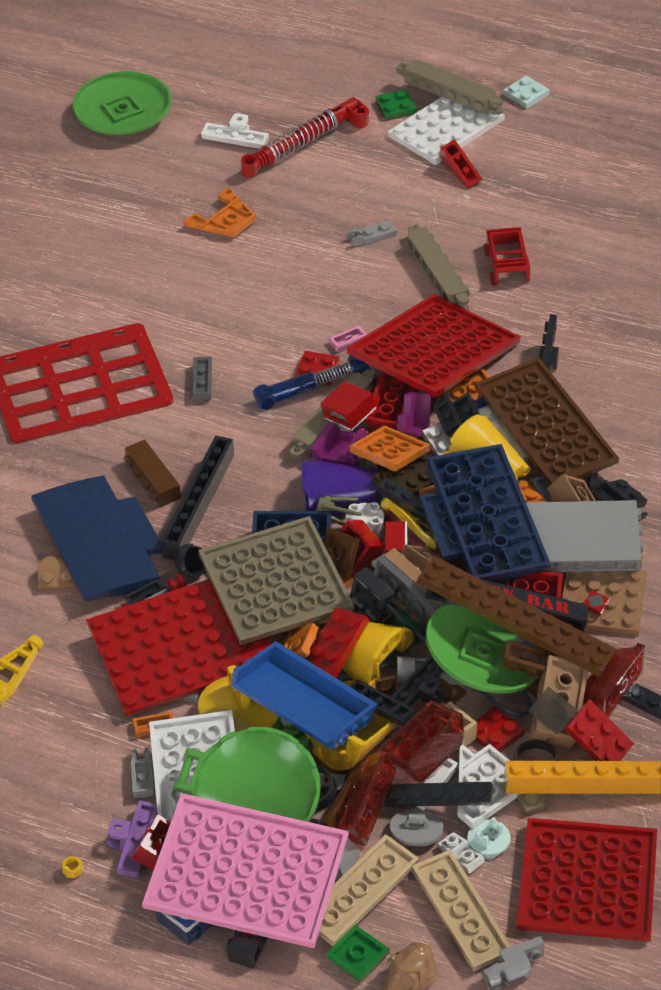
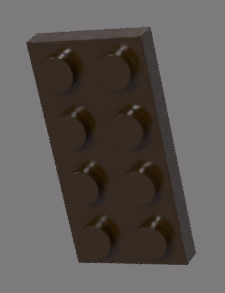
[371,453,433,495]

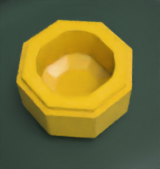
[61,856,83,878]

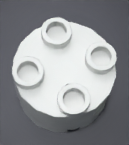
[346,502,385,539]

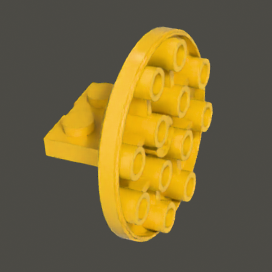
[198,665,279,732]

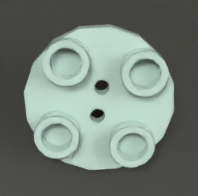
[467,817,511,860]

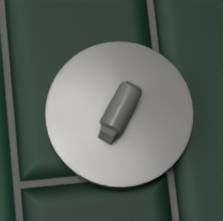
[390,809,444,847]

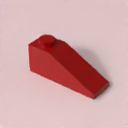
[439,139,483,189]

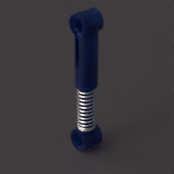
[253,355,371,410]

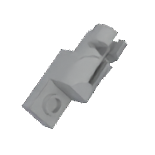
[482,936,544,990]

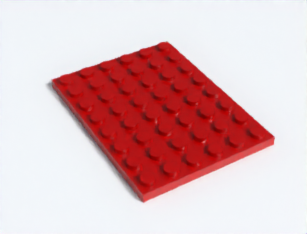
[346,294,521,398]
[86,578,272,717]

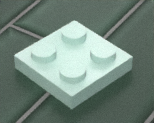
[503,76,550,109]

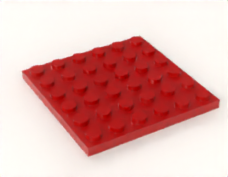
[517,818,658,942]

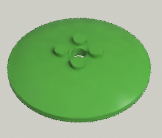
[73,71,171,135]
[426,603,539,694]

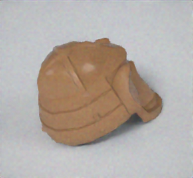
[383,942,438,990]

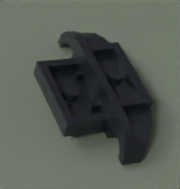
[433,391,480,438]
[588,472,648,521]

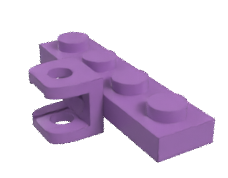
[107,800,158,878]

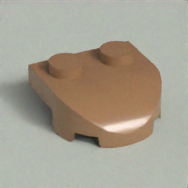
[38,555,78,591]

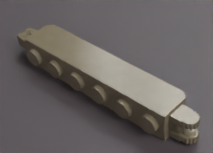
[396,60,503,115]
[408,224,470,311]
[289,368,377,461]

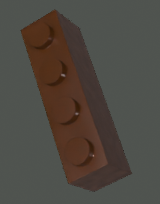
[124,439,181,507]

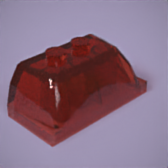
[582,643,645,718]
[376,700,464,783]

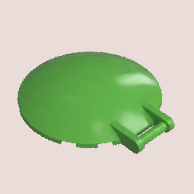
[173,727,320,822]

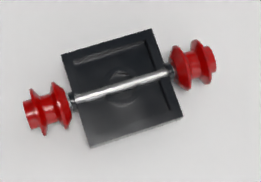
[114,574,187,610]

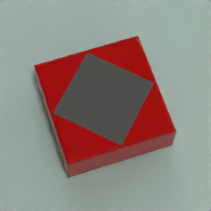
[583,591,610,616]

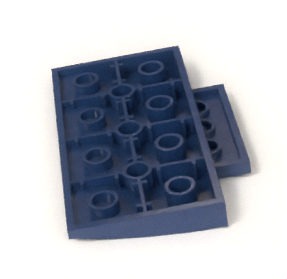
[419,444,551,583]
[31,475,162,602]

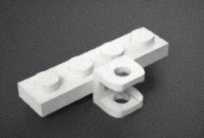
[201,113,269,149]

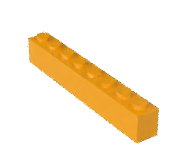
[503,761,661,794]

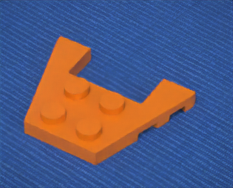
[184,187,256,238]

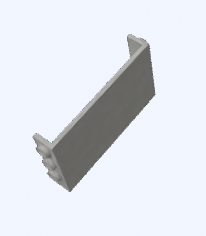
[526,500,644,572]

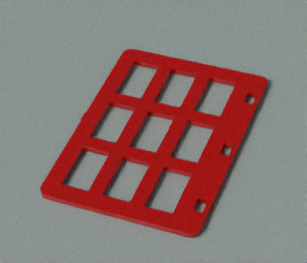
[0,323,174,443]

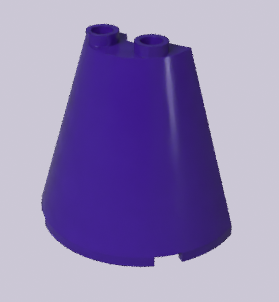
[302,460,379,517]

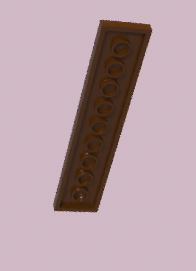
[416,556,617,677]

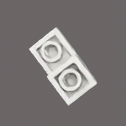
[438,832,485,874]

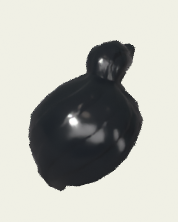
[175,544,206,578]

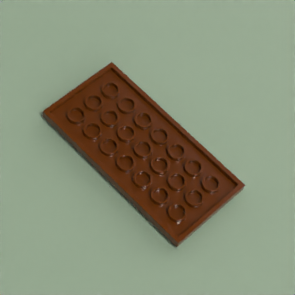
[475,357,619,485]

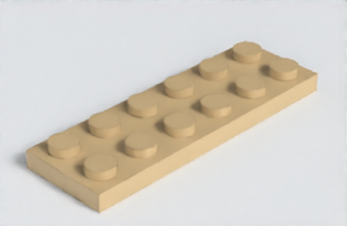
[319,834,419,946]
[412,849,511,972]

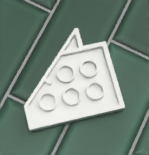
[457,744,521,829]

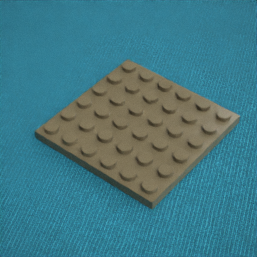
[198,516,354,645]

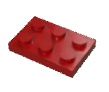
[564,699,634,761]

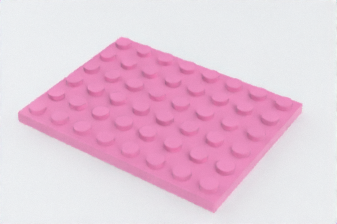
[142,793,349,948]

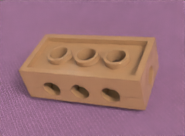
[529,655,588,750]

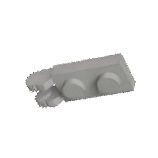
[346,220,397,247]
[131,748,155,798]

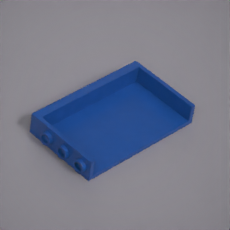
[230,641,377,750]

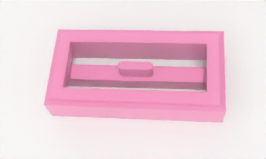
[328,326,367,353]

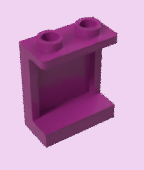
[310,422,368,466]

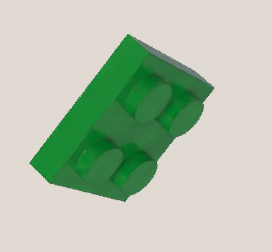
[376,90,417,120]
[326,925,390,983]

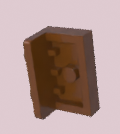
[501,640,547,677]

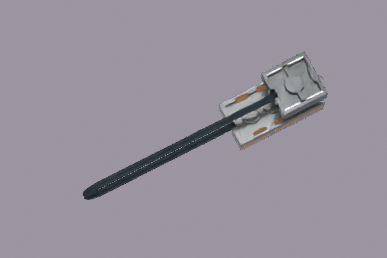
[350,548,532,718]

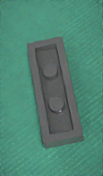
[192,356,212,400]

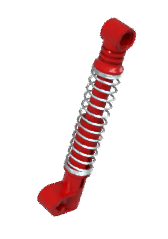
[241,97,369,178]

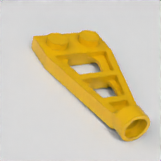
[381,497,437,550]
[0,634,44,706]

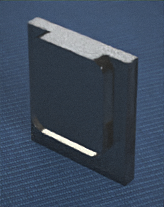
[529,687,578,735]

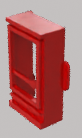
[483,227,530,286]

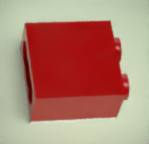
[320,381,376,431]
[385,521,407,554]

